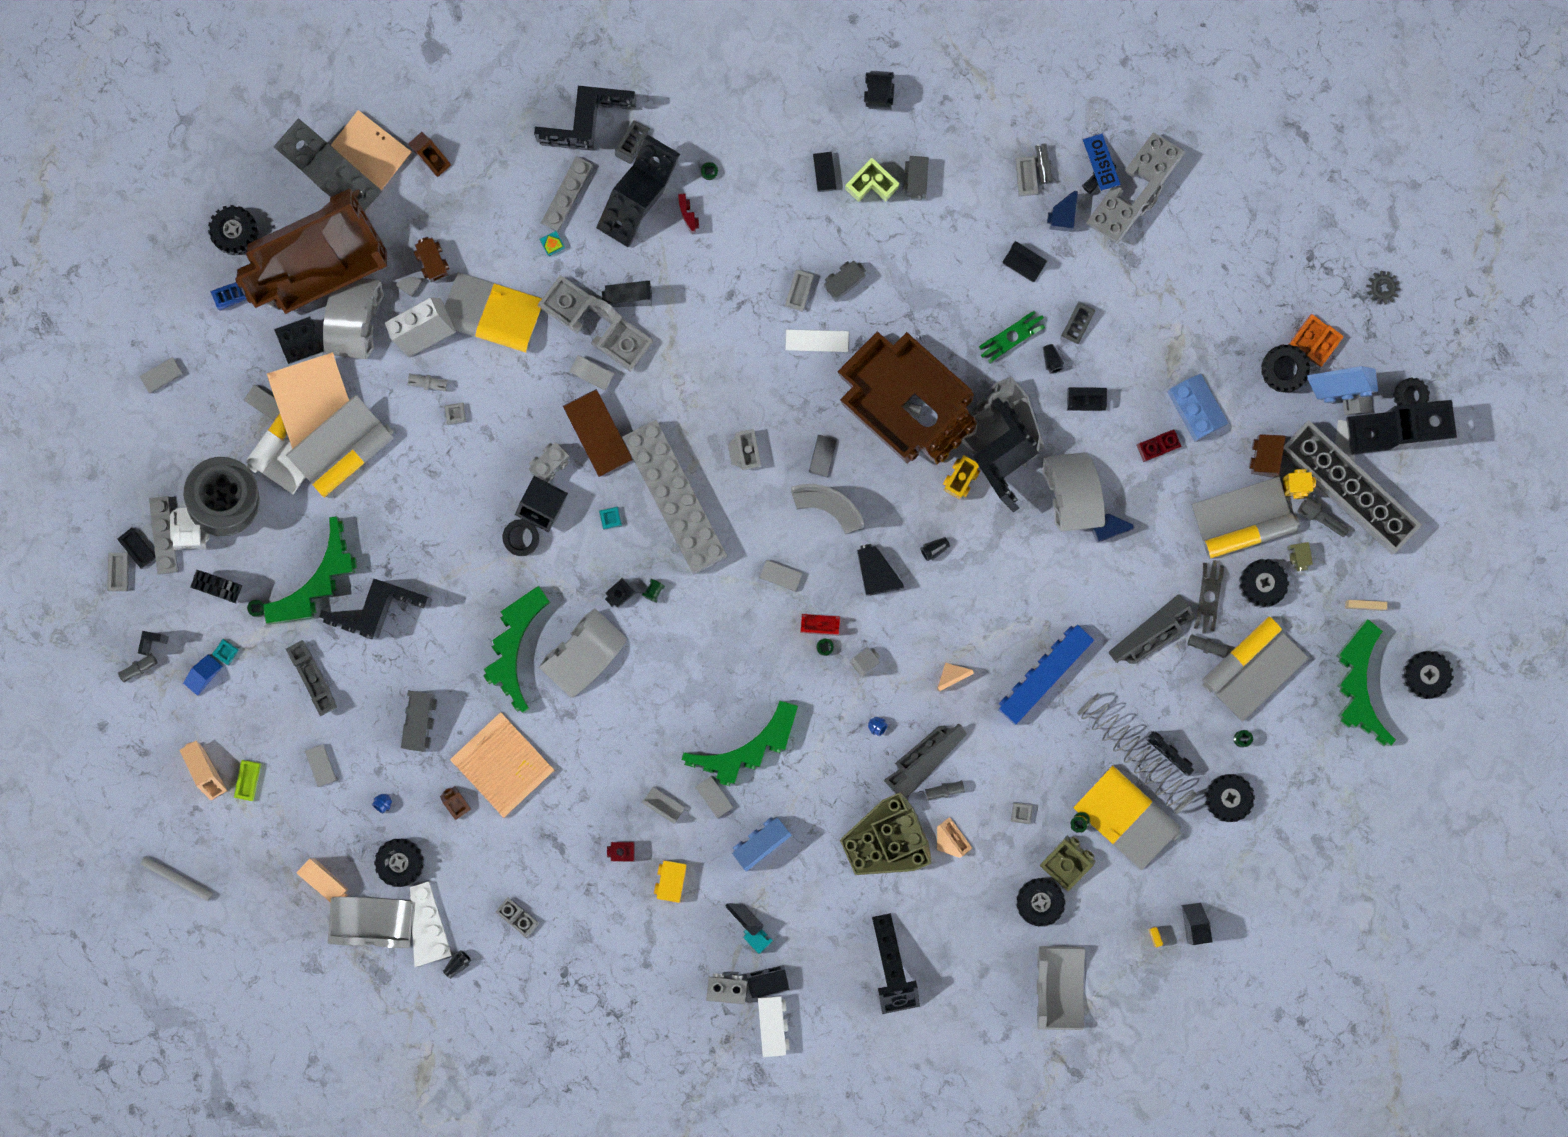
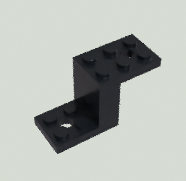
[534,85,637,150]
[596,135,680,247]
[973,397,1039,512]
[1346,400,1457,455]
[319,578,432,640]

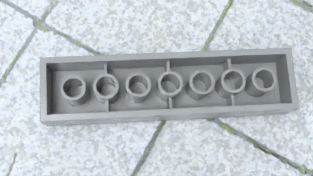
[622,420,727,575]
[1283,420,1422,555]

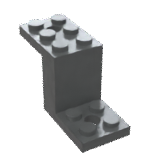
[273,118,382,212]

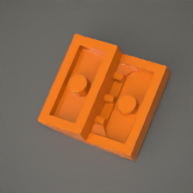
[1289,314,1344,367]

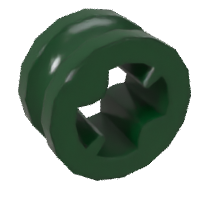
[701,162,718,180]
[247,600,264,617]
[816,638,834,656]

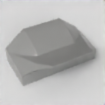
[728,429,761,470]

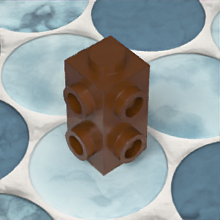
[414,237,450,283]

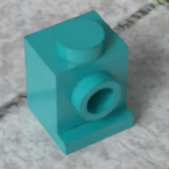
[743,929,773,954]

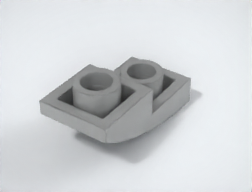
[570,355,614,391]
[496,897,540,938]

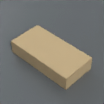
[1345,600,1387,611]

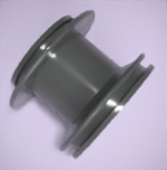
[183,457,260,536]

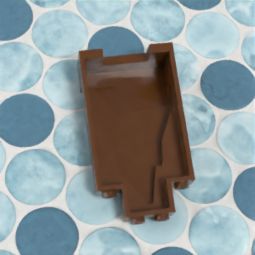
[235,188,387,314]

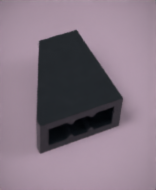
[602,280,652,307]
[857,544,904,596]
[1181,902,1213,945]

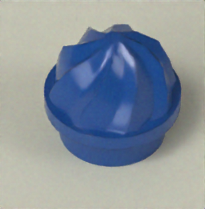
[868,717,888,736]
[372,794,392,814]

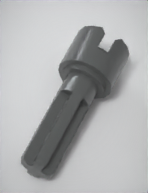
[1297,496,1349,537]

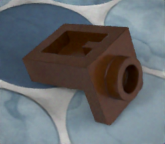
[440,786,471,820]

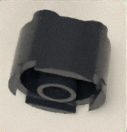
[864,71,894,110]

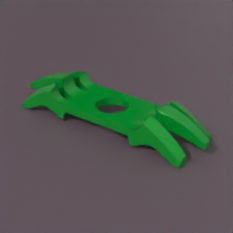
[979,311,1045,363]

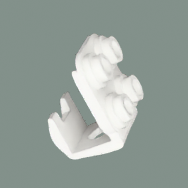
[170,508,209,550]

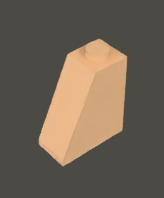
[179,741,227,800]
[297,858,349,902]

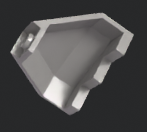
[962,377,1045,467]

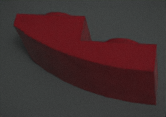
[678,194,699,234]
[1136,429,1182,462]

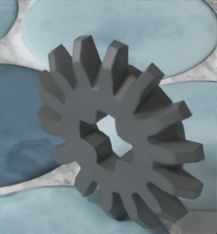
[1366,271,1401,305]

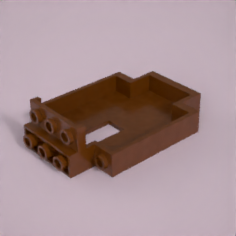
[837,331,977,465]

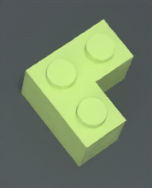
[845,158,899,202]

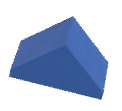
[183,654,223,696]

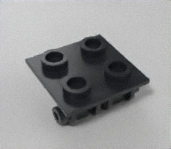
[274,316,324,364]

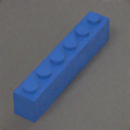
[998,624,1094,725]

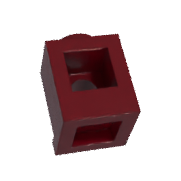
[607,842,635,862]

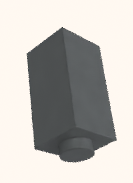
[903,156,929,201]
[824,260,866,302]

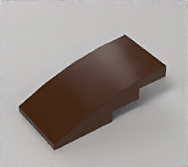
[563,389,633,477]

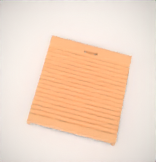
[331,110,412,211]
[266,352,349,449]
[450,712,555,818]

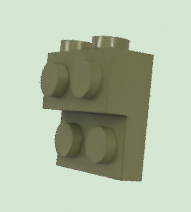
[1040,835,1096,892]

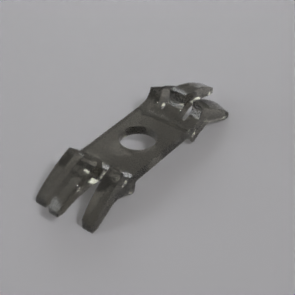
[1193,560,1224,634]

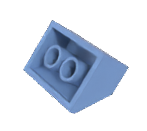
[1307,366,1378,403]
[1167,374,1228,442]
[732,817,792,872]

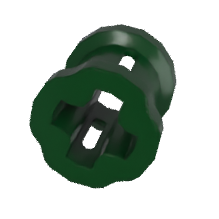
[642,579,665,603]
[1233,730,1253,748]
[1070,812,1091,833]

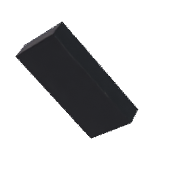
[813,152,836,192]
[117,527,156,569]

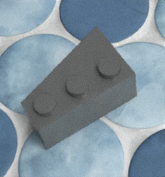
[401,690,437,752]

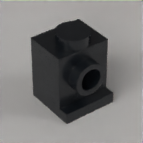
[605,578,635,608]

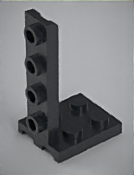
[872,913,920,1014]

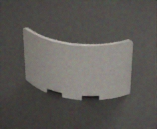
[323,278,384,359]
[1043,452,1105,532]
[791,484,864,534]
[539,608,627,697]
[328,897,413,948]
[1037,946,1085,1030]

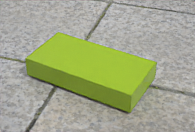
[234,760,261,801]

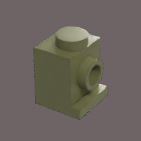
[1287,542,1313,572]

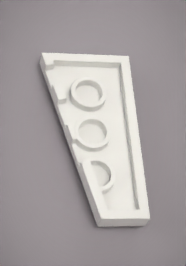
[410,882,452,968]

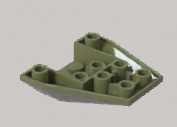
[840,792,932,875]

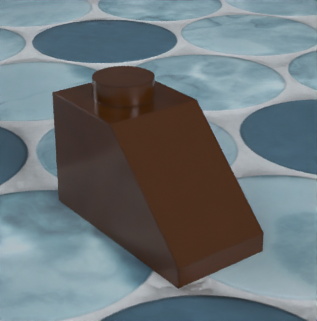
[408,132,451,178]

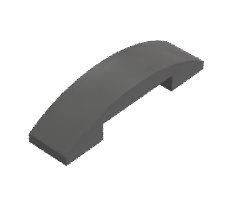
[286,640,337,716]

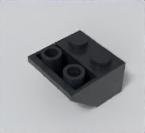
[515,476,568,533]

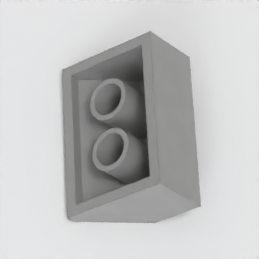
[385,298,456,357]

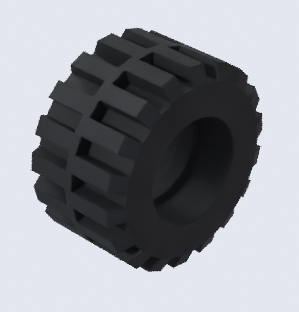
[1261,344,1310,393]

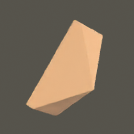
[937,663,974,692]
[937,817,972,858]

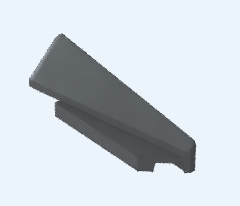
[1109,595,1196,664]
[884,724,967,799]

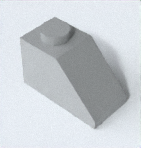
[850,647,880,677]

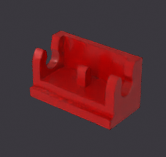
[800,614,840,636]

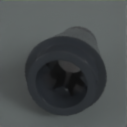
[1043,344,1064,374]
[920,537,950,561]
[443,950,471,979]

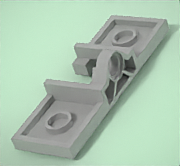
[1086,132,1185,244]
[538,275,653,372]

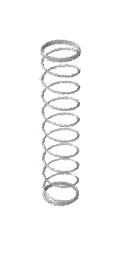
[1077,693,1197,814]

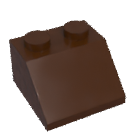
[1249,434,1286,478]

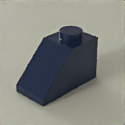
[1047,191,1078,232]
[1091,513,1134,543]

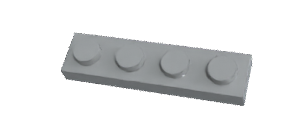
[541,156,593,232]
[149,496,178,575]

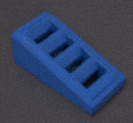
[210,282,247,311]

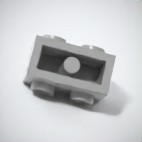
[528,442,570,483]
[706,973,747,1004]

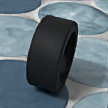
[502,519,539,556]

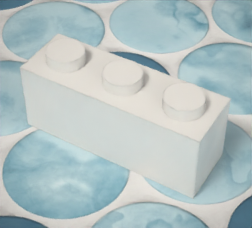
[758,996,790,1057]

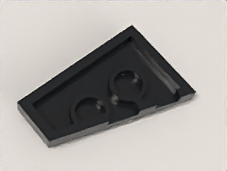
[1144,731,1194,776]

